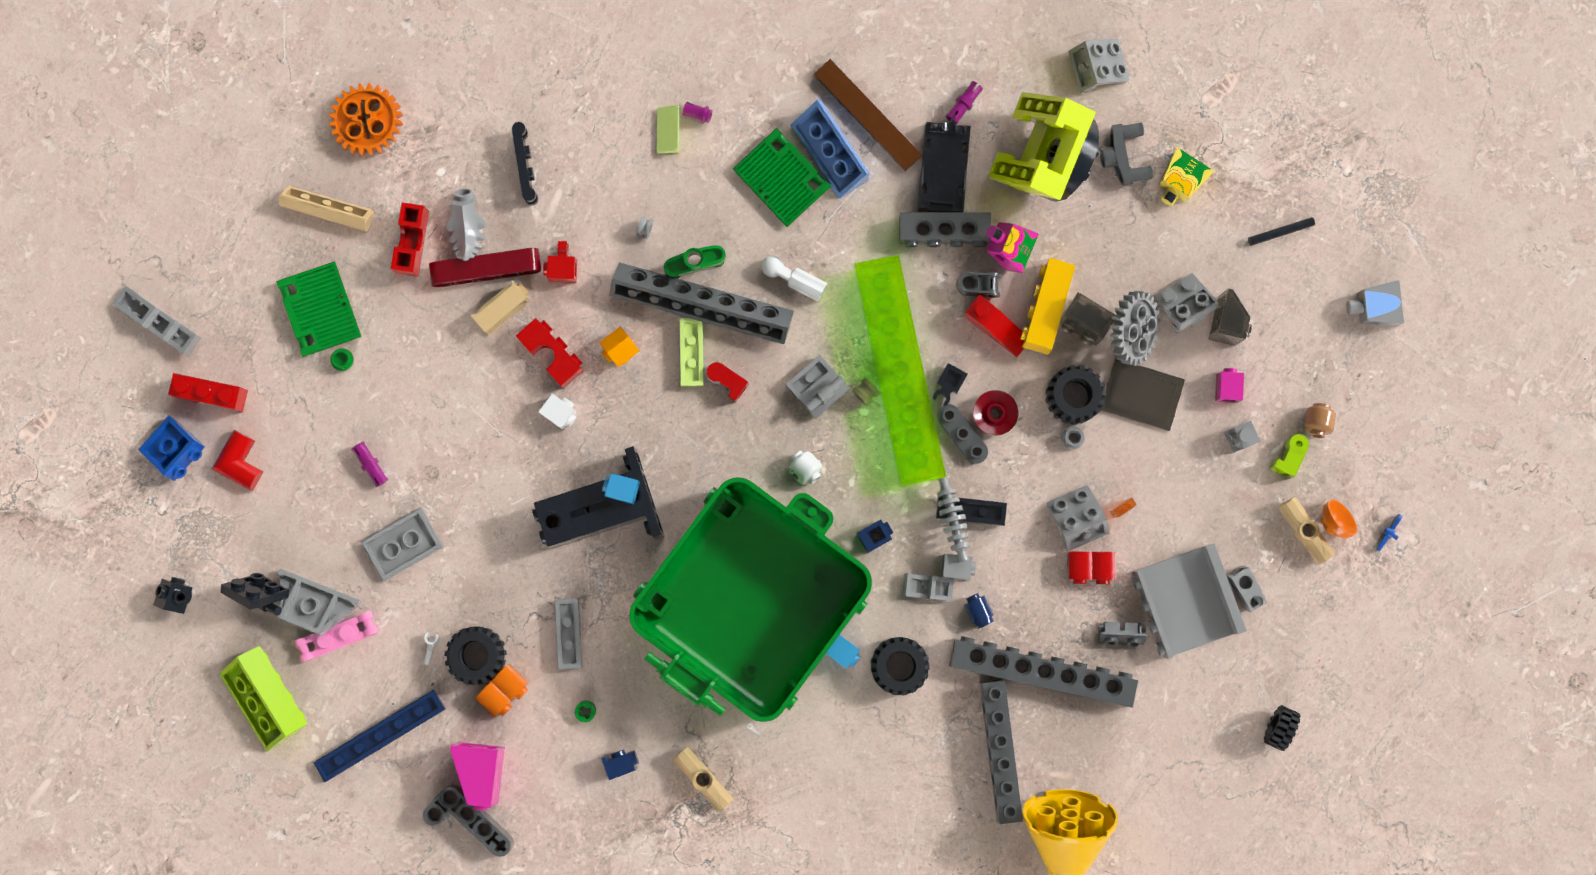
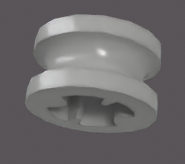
[637,216,653,239]

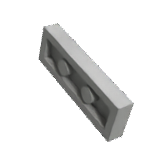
[555,598,582,669]

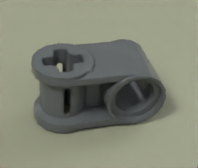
[956,272,1001,298]

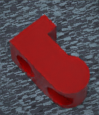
[707,362,749,402]

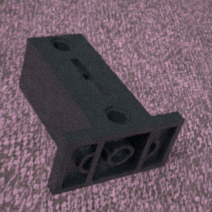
[532,446,665,549]

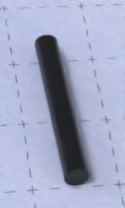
[1248,217,1315,246]

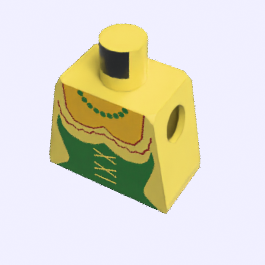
[1159,148,1214,206]

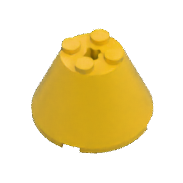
[1022,789,1118,875]

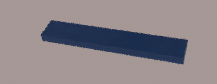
[313,689,446,782]

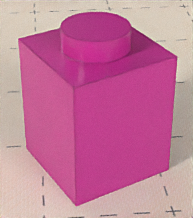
[1215,368,1244,403]

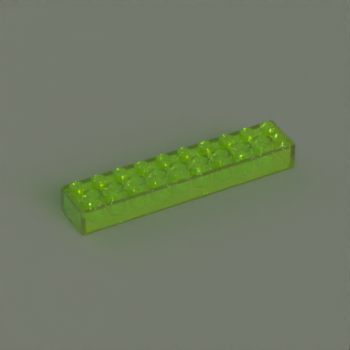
[854,254,947,488]

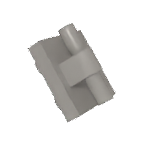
[1154,273,1219,333]
[786,355,850,419]

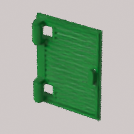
[733,128,832,227]
[276,261,362,357]

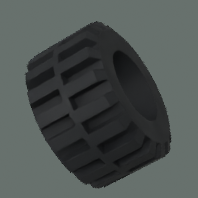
[1045,365,1106,425]
[444,626,507,685]
[871,637,930,696]

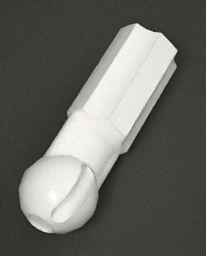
[762,256,827,302]

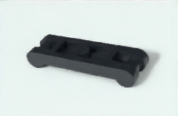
[512,122,539,206]

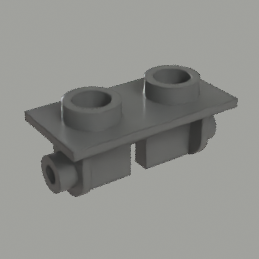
[1098,621,1148,647]

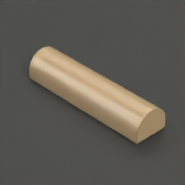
[279,186,374,232]

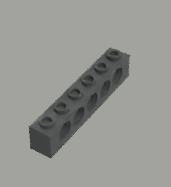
[979,680,1023,824]

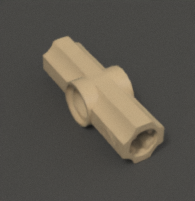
[1278,497,1336,565]
[673,746,734,812]

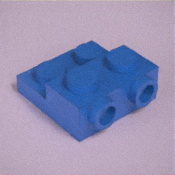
[138,415,205,481]

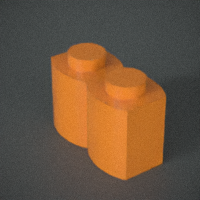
[475,664,529,717]

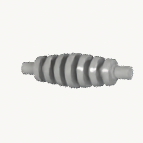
[937,477,970,562]

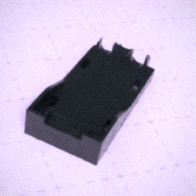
[917,122,971,213]

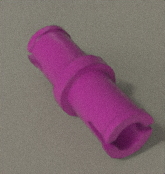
[945,81,983,125]
[351,441,389,488]

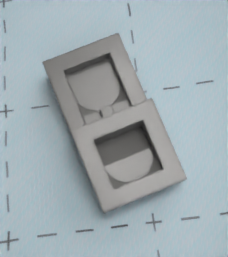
[902,573,954,601]

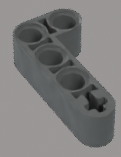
[423,785,514,857]

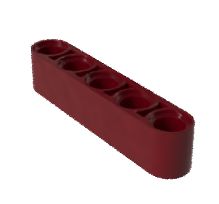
[429,248,542,287]

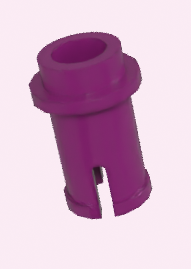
[682,102,713,124]

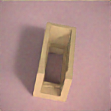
[471,280,530,336]

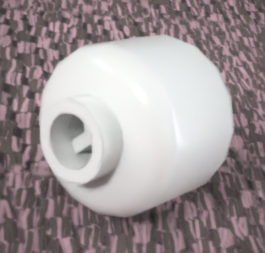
[788,451,822,485]

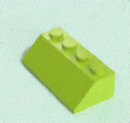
[219,646,308,752]

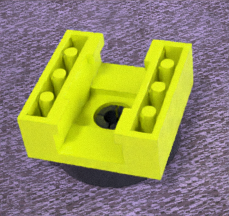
[988,92,1100,202]

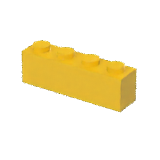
[1020,258,1076,355]

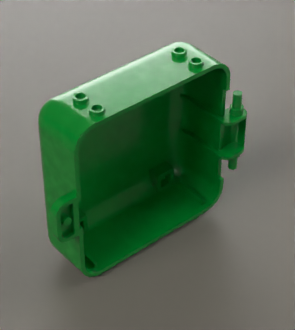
[629,477,872,722]

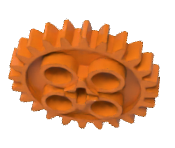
[328,83,403,157]

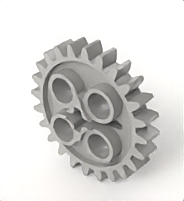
[1110,290,1161,366]

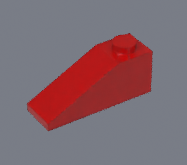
[963,295,1024,357]

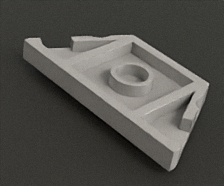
[278,569,361,636]

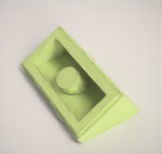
[657,106,680,153]

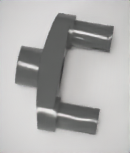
[1100,122,1153,186]

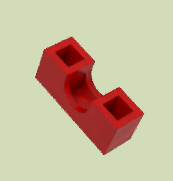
[390,202,429,277]
[516,318,584,389]
[168,373,248,412]

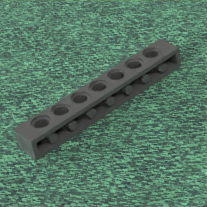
[609,262,794,344]
[949,636,1138,708]

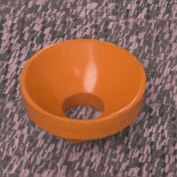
[1321,499,1357,539]

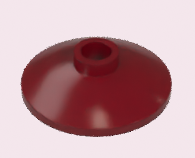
[973,390,1019,436]

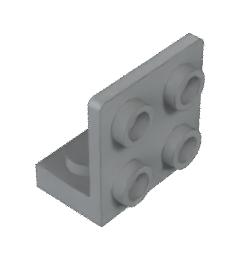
[1068,39,1129,93]
[1047,485,1109,551]

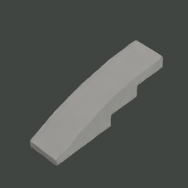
[112,286,201,357]

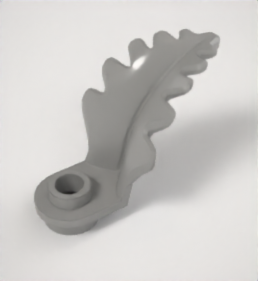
[446,188,486,261]

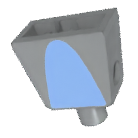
[1346,280,1404,327]

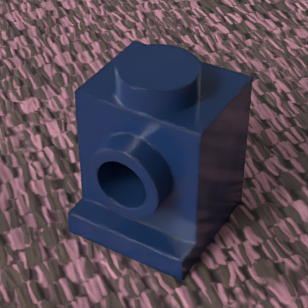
[856,519,893,554]
[601,749,639,780]

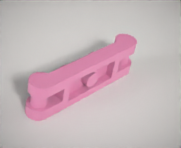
[293,611,379,663]

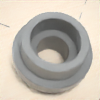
[1061,426,1085,449]

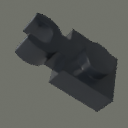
[932,363,968,406]

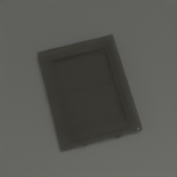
[1101,358,1185,431]

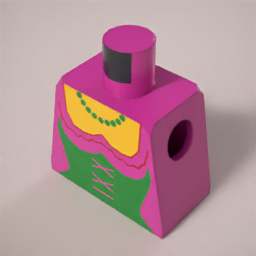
[986,222,1039,273]

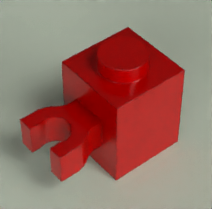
[543,241,578,283]

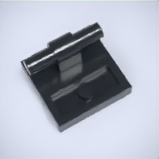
[220,573,289,616]

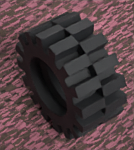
[1264,705,1301,751]

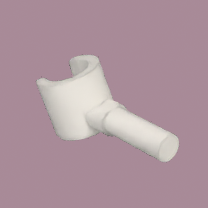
[423,632,440,665]

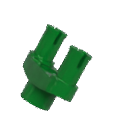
[664,245,726,278]

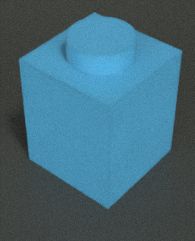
[602,473,640,504]
[826,635,861,669]

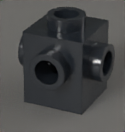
[153,577,193,614]

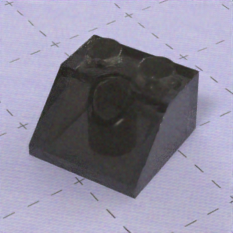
[1208,288,1252,346]

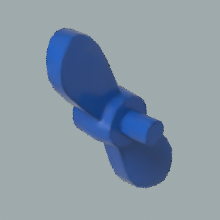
[1376,514,1403,552]

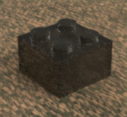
[1059,292,1116,346]

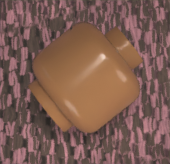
[1304,403,1336,438]

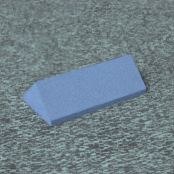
[790,99,869,199]

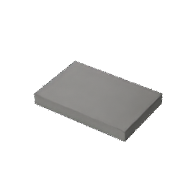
[361,507,444,582]

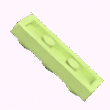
[680,318,704,387]

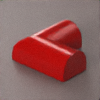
[211,430,264,492]

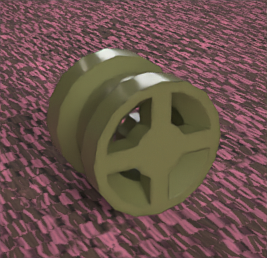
[852,378,880,406]

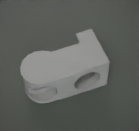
[1226,566,1266,612]

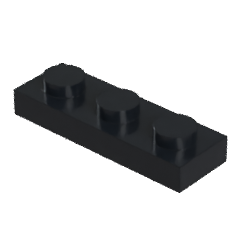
[936,497,1007,526]

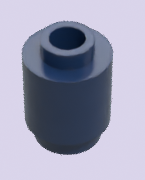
[964,593,994,629]

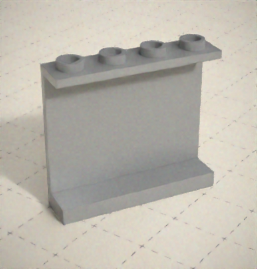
[1132,544,1247,659]

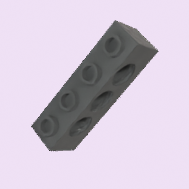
[899,212,991,248]

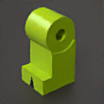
[1269,434,1309,479]

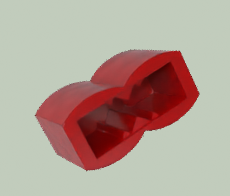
[1067,551,1115,584]

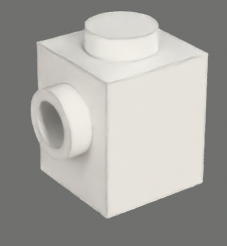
[539,394,577,430]

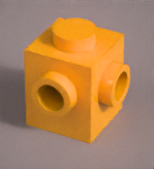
[599,326,640,368]

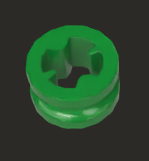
[574,700,596,723]

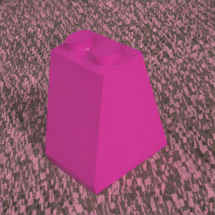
[450,742,505,811]

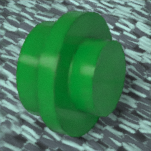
[330,348,354,371]

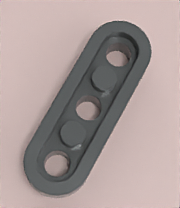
[937,404,988,464]

